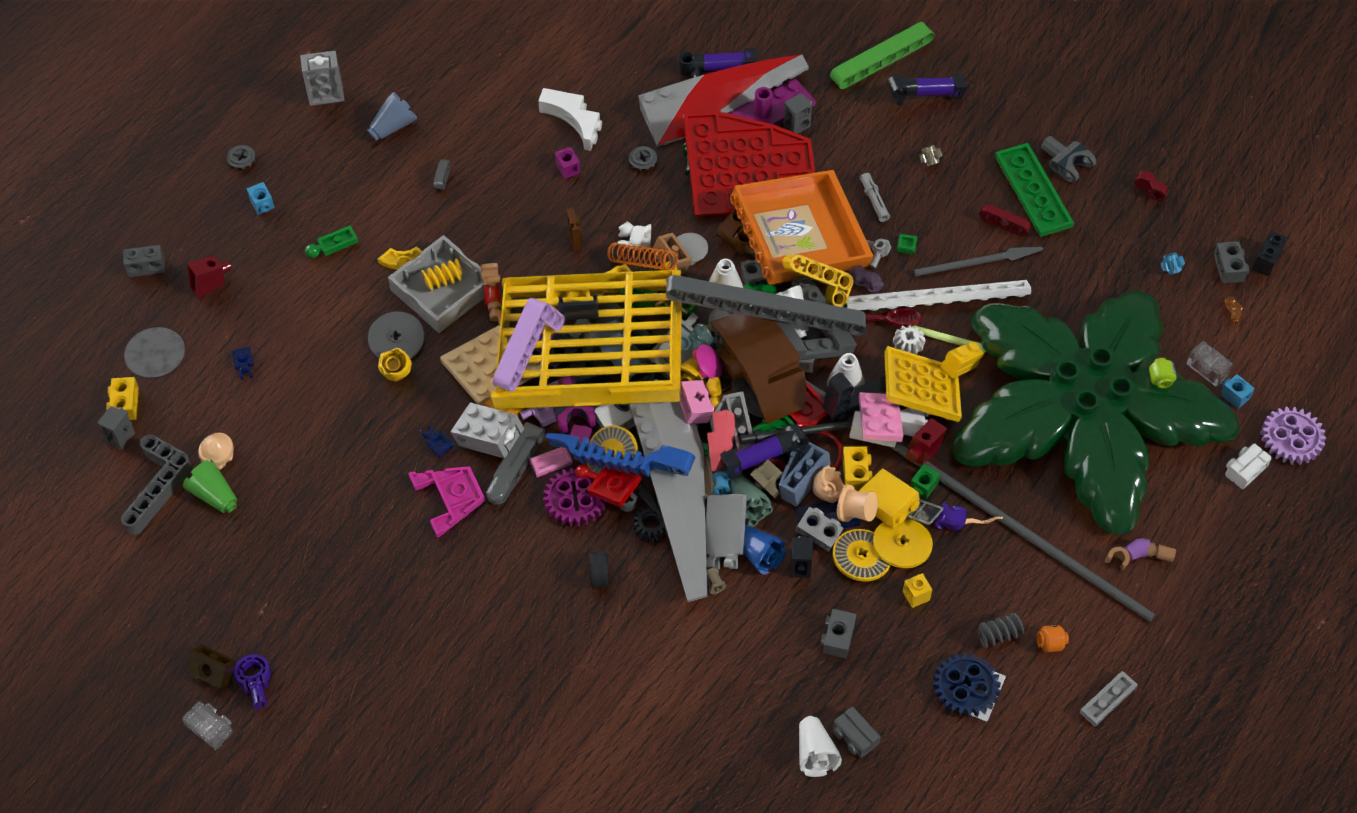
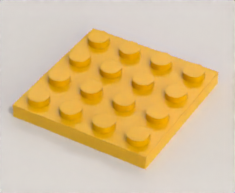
[884,346,962,422]

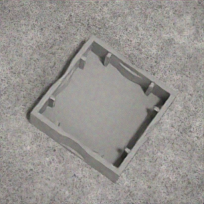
[388,235,485,333]

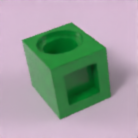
[910,464,940,500]

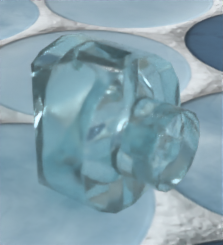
[688,323,717,350]

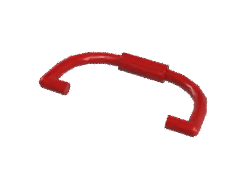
[797,422,843,470]

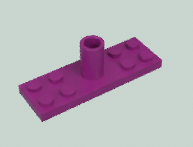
[729,78,816,126]

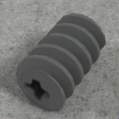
[978,612,1024,649]

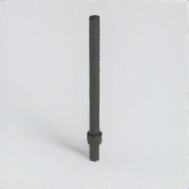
[740,420,852,443]

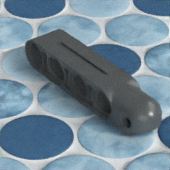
[486,422,545,505]

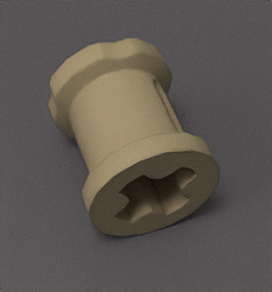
[706,567,726,594]

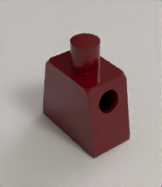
[187,256,232,299]
[906,418,947,465]

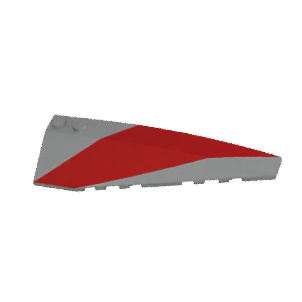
[638,54,809,147]

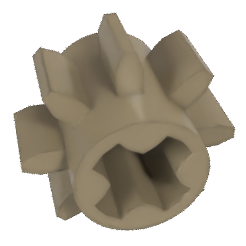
[919,145,942,166]

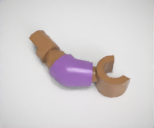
[1105,538,1176,571]

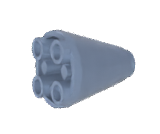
[367,92,417,141]

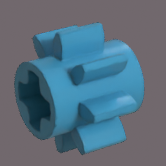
[1160,252,1185,275]

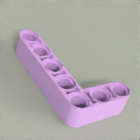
[493,298,565,392]

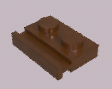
[566,208,582,252]

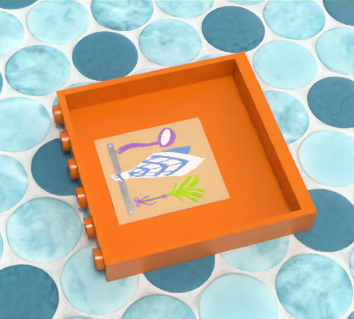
[730,170,874,285]

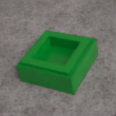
[897,234,918,255]

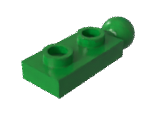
[305,225,358,258]

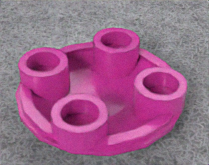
[692,344,723,378]

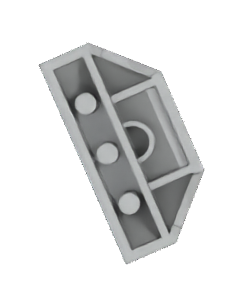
[710,391,760,467]

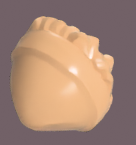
[198,433,234,470]
[812,465,845,503]

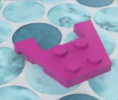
[408,466,485,538]

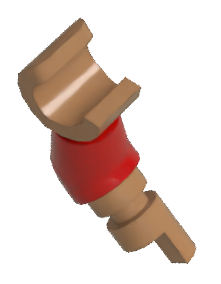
[481,263,502,326]

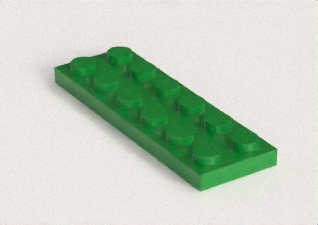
[995,143,1074,237]

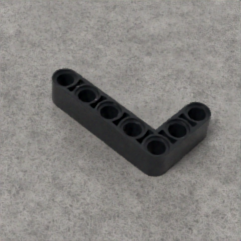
[823,373,886,422]

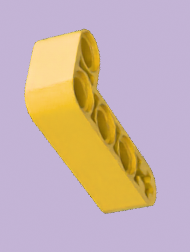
[782,254,853,307]

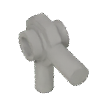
[866,238,891,269]

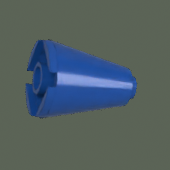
[744,524,787,574]

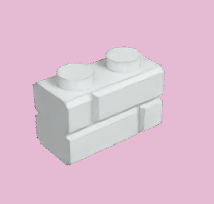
[1225,444,1272,489]

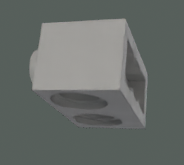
[795,507,843,552]

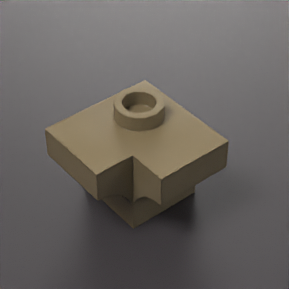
[750,459,783,499]

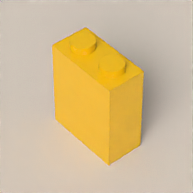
[859,468,920,529]

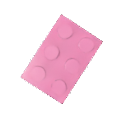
[859,392,903,442]

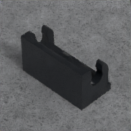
[558,294,599,320]

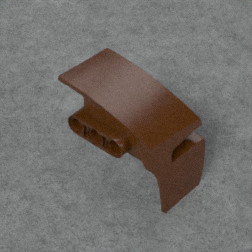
[710,313,806,424]

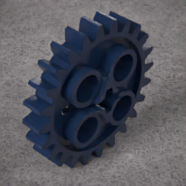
[933,653,1001,718]

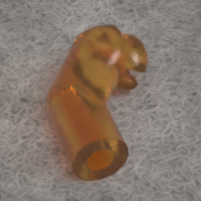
[1225,297,1243,324]

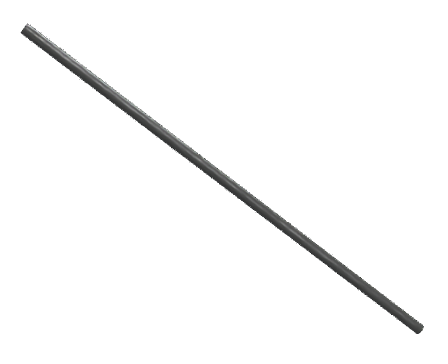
[805,379,1155,622]

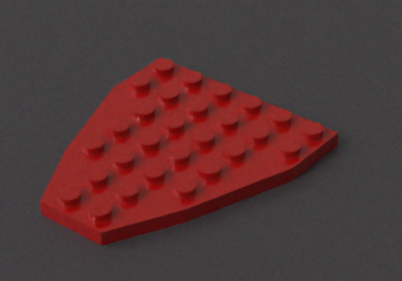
[683,111,815,217]

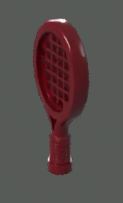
[866,308,922,327]

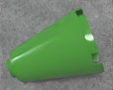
[183,460,237,513]

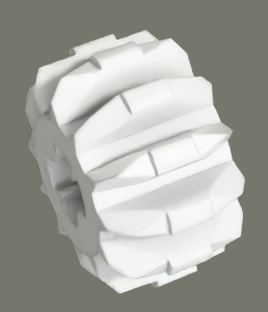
[893,325,925,355]

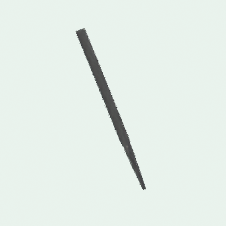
[914,247,1043,277]

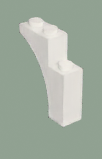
[538,88,602,151]
[849,407,929,448]

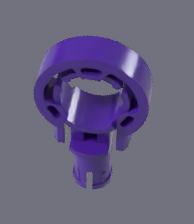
[234,654,271,709]

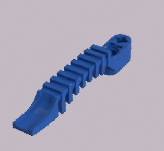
[545,433,695,477]

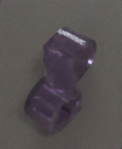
[849,265,884,294]

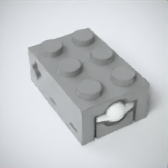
[300,51,345,106]
[451,403,524,458]

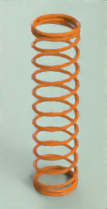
[607,243,678,270]

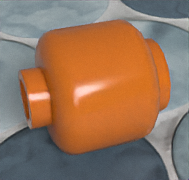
[1036,625,1069,652]

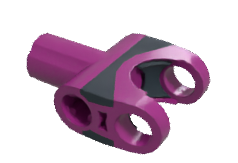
[553,376,596,433]

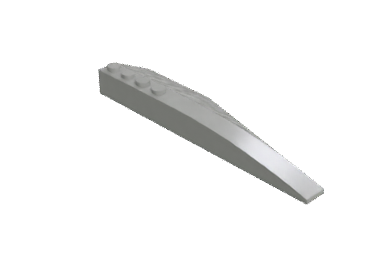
[629,402,707,602]

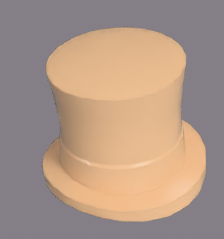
[837,485,878,522]

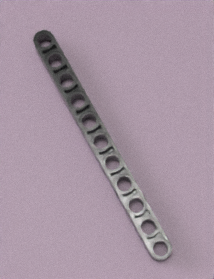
[666,275,866,336]

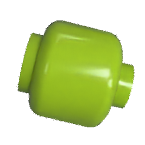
[1149,358,1177,388]

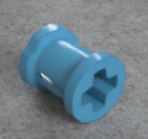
[712,471,731,495]

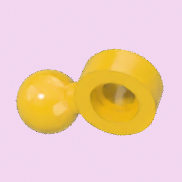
[706,377,722,412]

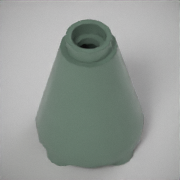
[729,475,773,527]

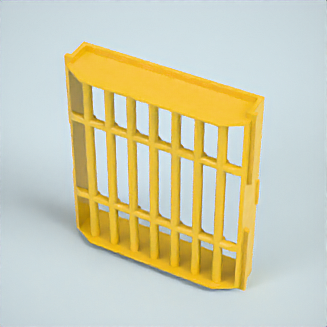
[491,270,682,409]

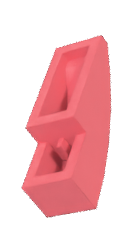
[707,410,735,473]

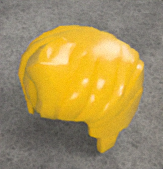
[378,348,412,382]

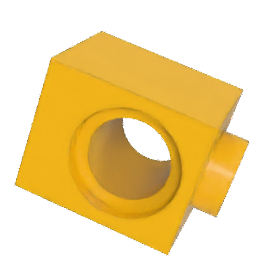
[903,573,932,608]

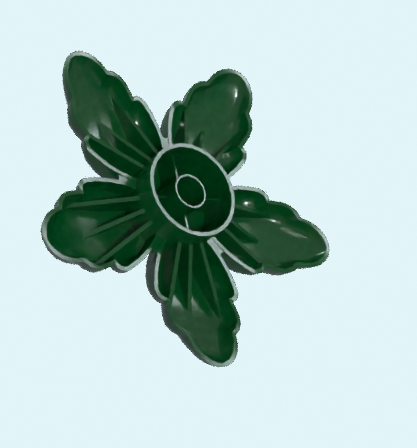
[951,290,1240,535]

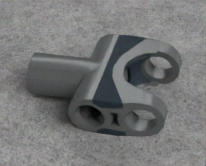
[1041,136,1096,183]

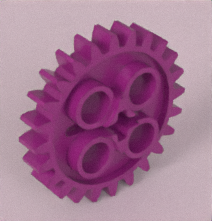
[543,467,607,527]

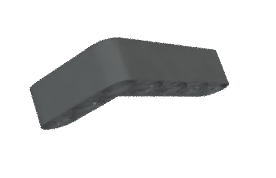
[121,435,192,535]

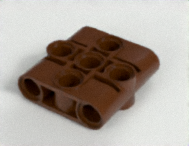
[716,208,756,258]

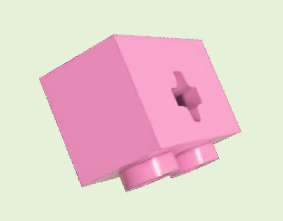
[680,380,714,424]

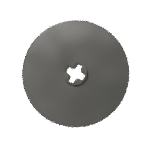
[368,312,425,359]

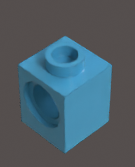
[247,182,274,215]
[1221,374,1255,409]

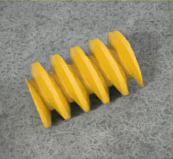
[421,259,462,291]

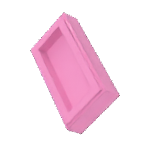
[529,447,573,477]

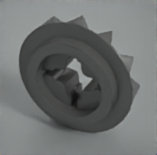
[227,145,256,170]
[629,146,657,171]

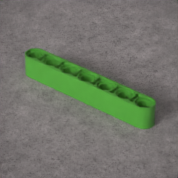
[830,22,935,89]

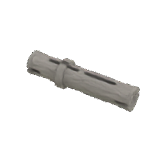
[860,173,890,222]

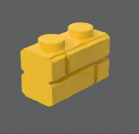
[941,341,984,378]

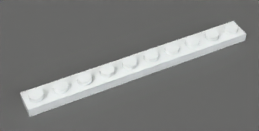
[845,280,1031,311]

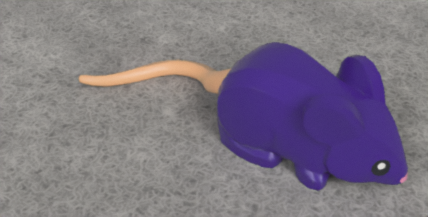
[934,503,1003,530]

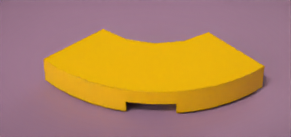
[378,247,423,270]

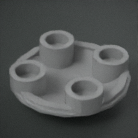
[677,233,708,265]

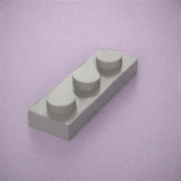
[1080,671,1138,727]

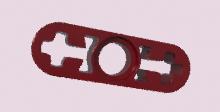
[979,204,1031,236]

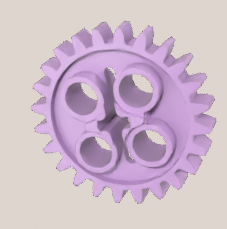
[1261,407,1326,465]

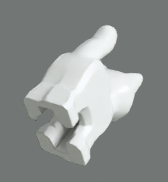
[617,222,651,250]

